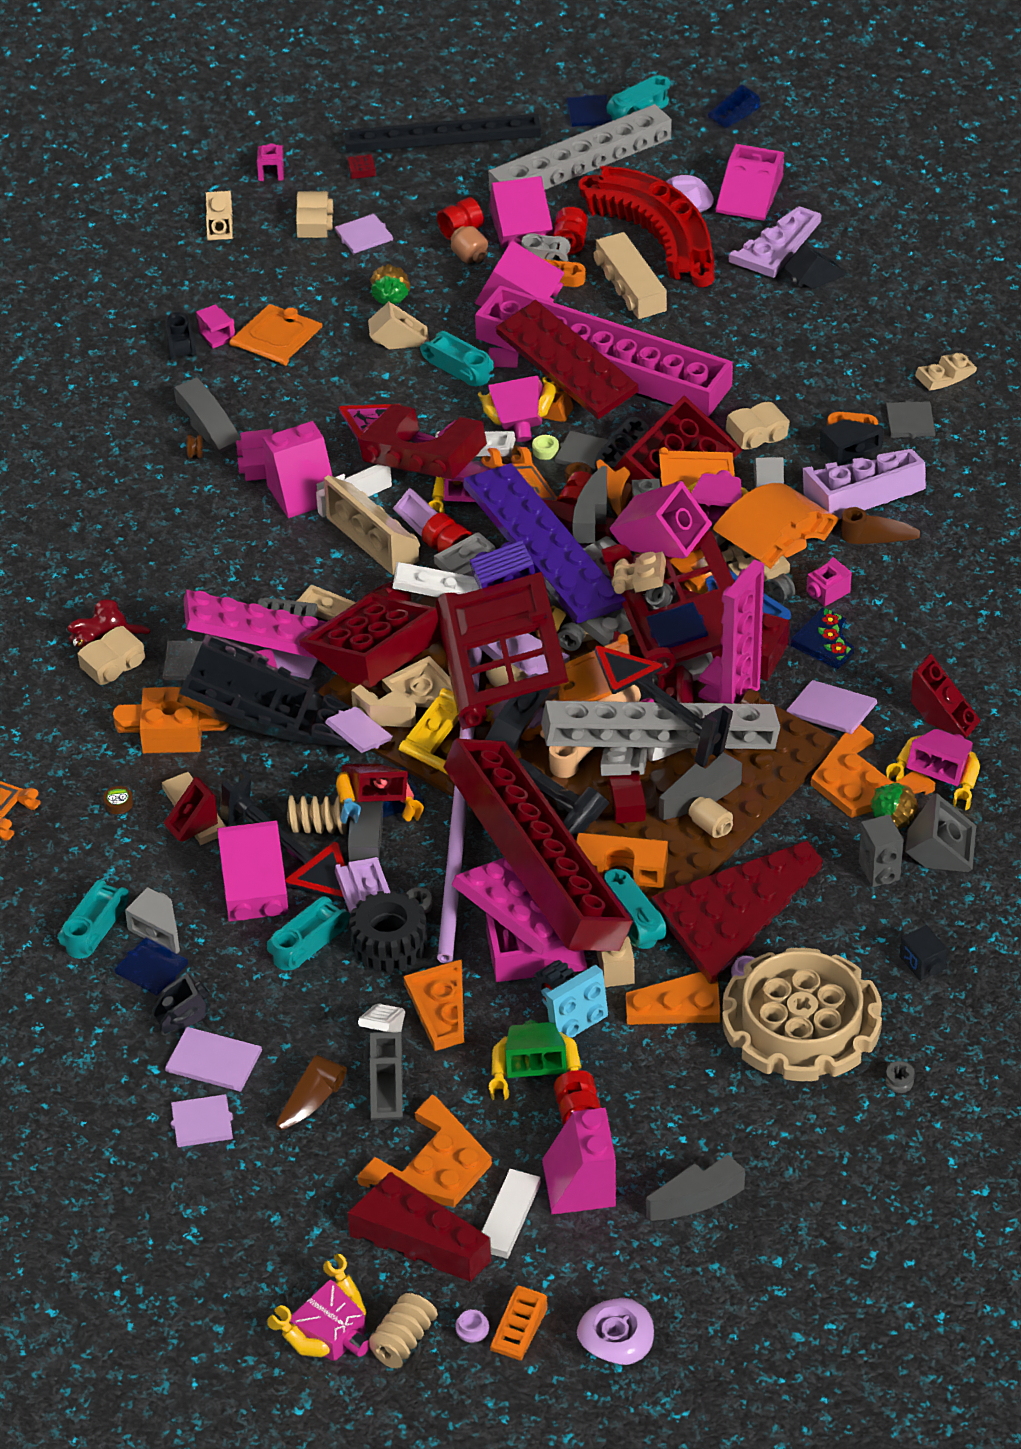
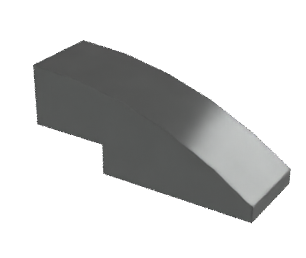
[174,377,241,454]
[573,466,607,543]
[659,752,742,820]
[348,801,384,862]
[370,1032,403,1120]
[646,1154,745,1221]

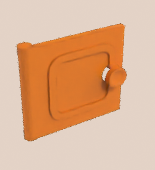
[229,304,322,366]
[659,448,735,487]
[558,634,631,701]

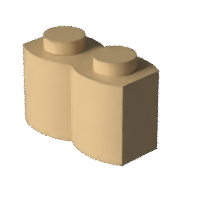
[297,191,333,238]
[725,402,790,449]
[77,626,146,685]

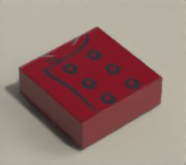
[348,154,376,179]

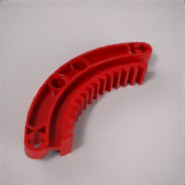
[579,166,715,287]

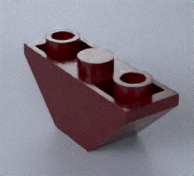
[911,654,981,738]

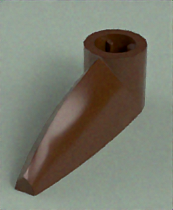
[841,507,920,544]
[276,1055,347,1130]

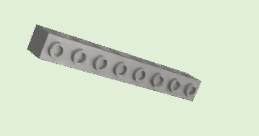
[488,104,671,192]
[541,701,780,749]

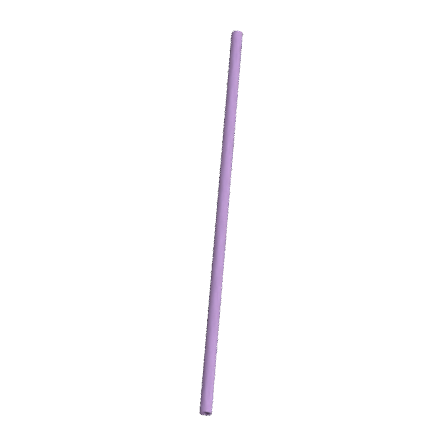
[437,647,482,963]

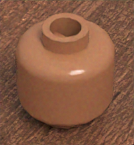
[451,226,488,264]

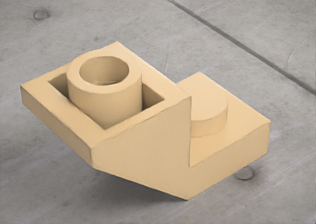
[206,191,233,241]
[351,685,416,727]

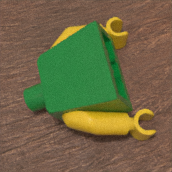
[489,1020,581,1100]

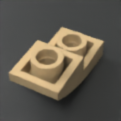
[915,353,977,391]

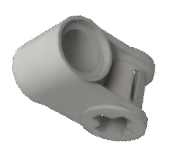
[521,233,570,262]

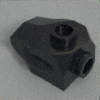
[153,973,210,1034]

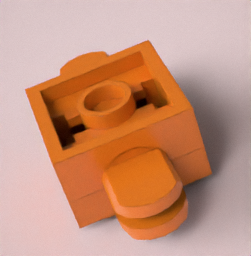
[113,687,229,753]

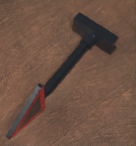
[595,645,733,767]
[220,768,345,901]

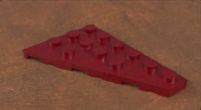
[651,841,823,984]

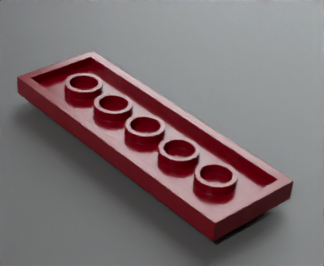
[496,299,639,419]

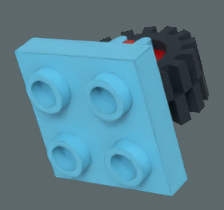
[534,960,608,1038]

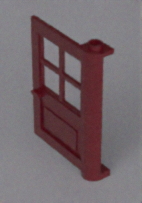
[601,530,734,675]
[435,572,569,730]

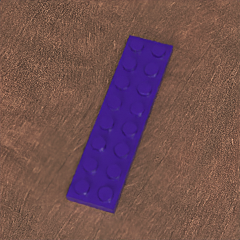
[463,463,626,624]

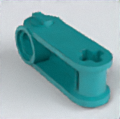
[606,75,670,121]
[420,330,494,386]
[604,869,666,949]
[58,879,129,959]
[267,896,350,971]

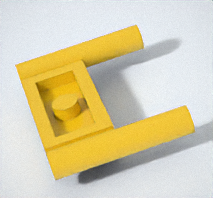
[399,688,494,774]

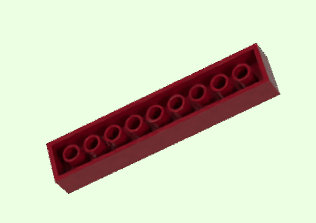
[443,738,633,952]

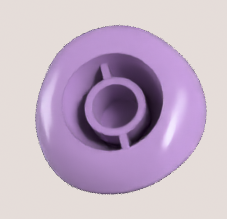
[666,175,714,213]
[577,1298,654,1365]

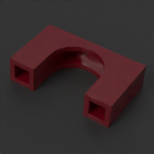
[358,404,487,480]

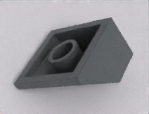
[905,793,976,872]

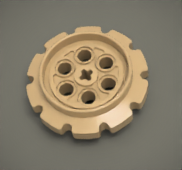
[722,948,882,1081]

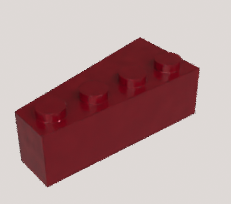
[348,1172,491,1282]

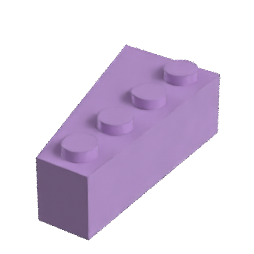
[803,449,926,520]

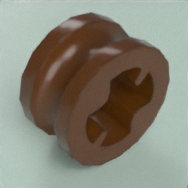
[187,434,203,459]

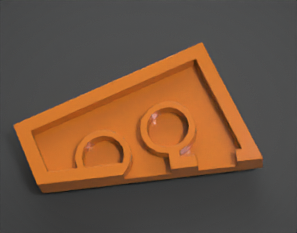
[404,959,464,1051]
[626,972,720,1025]

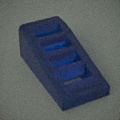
[708,84,761,128]

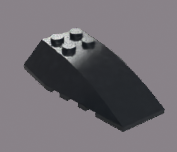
[177,634,352,746]

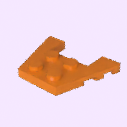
[811,724,935,818]
[358,1094,492,1207]

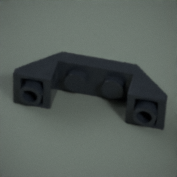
[485,673,561,754]

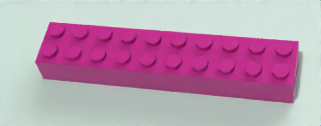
[475,285,733,417]

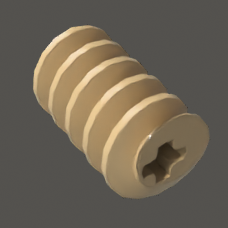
[287,795,350,834]
[369,1293,437,1369]

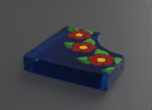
[791,607,854,669]

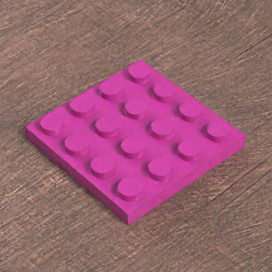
[451,857,564,955]

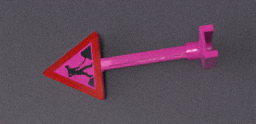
[339,404,456,443]

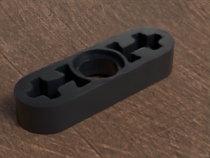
[594,417,648,470]

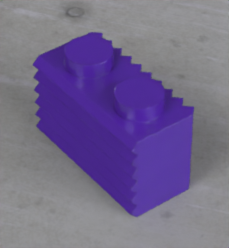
[469,540,535,589]

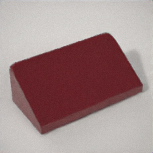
[658,665,693,703]

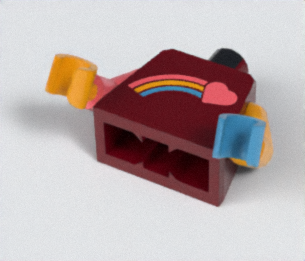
[336,764,424,824]

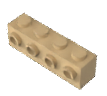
[594,232,667,319]

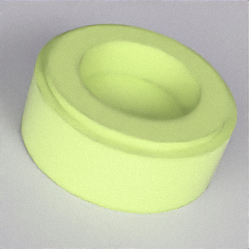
[532,435,559,460]

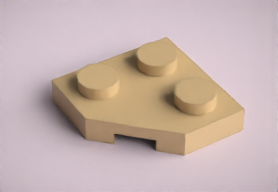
[382,656,453,708]

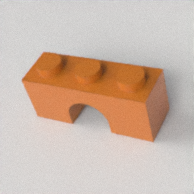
[577,833,668,888]

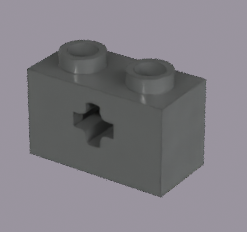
[859,814,903,887]

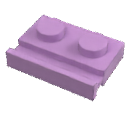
[335,857,390,916]

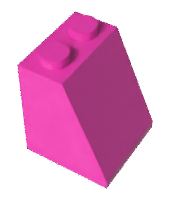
[489,176,553,248]
[475,241,565,306]
[263,421,333,518]
[609,480,712,559]
[217,821,289,922]
[542,1108,616,1214]

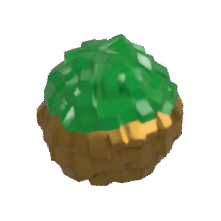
[370,265,411,305]
[871,782,918,830]

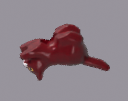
[67,599,151,649]

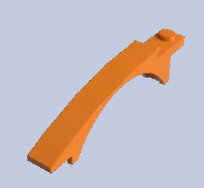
[596,459,712,594]

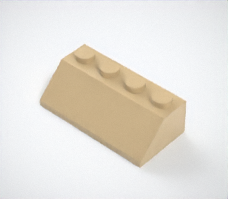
[324,475,420,575]

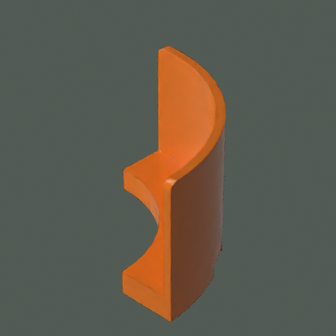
[713,483,840,569]

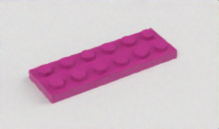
[719,560,764,704]
[183,590,326,659]

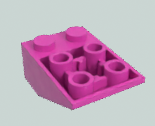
[716,144,784,221]
[486,913,587,982]

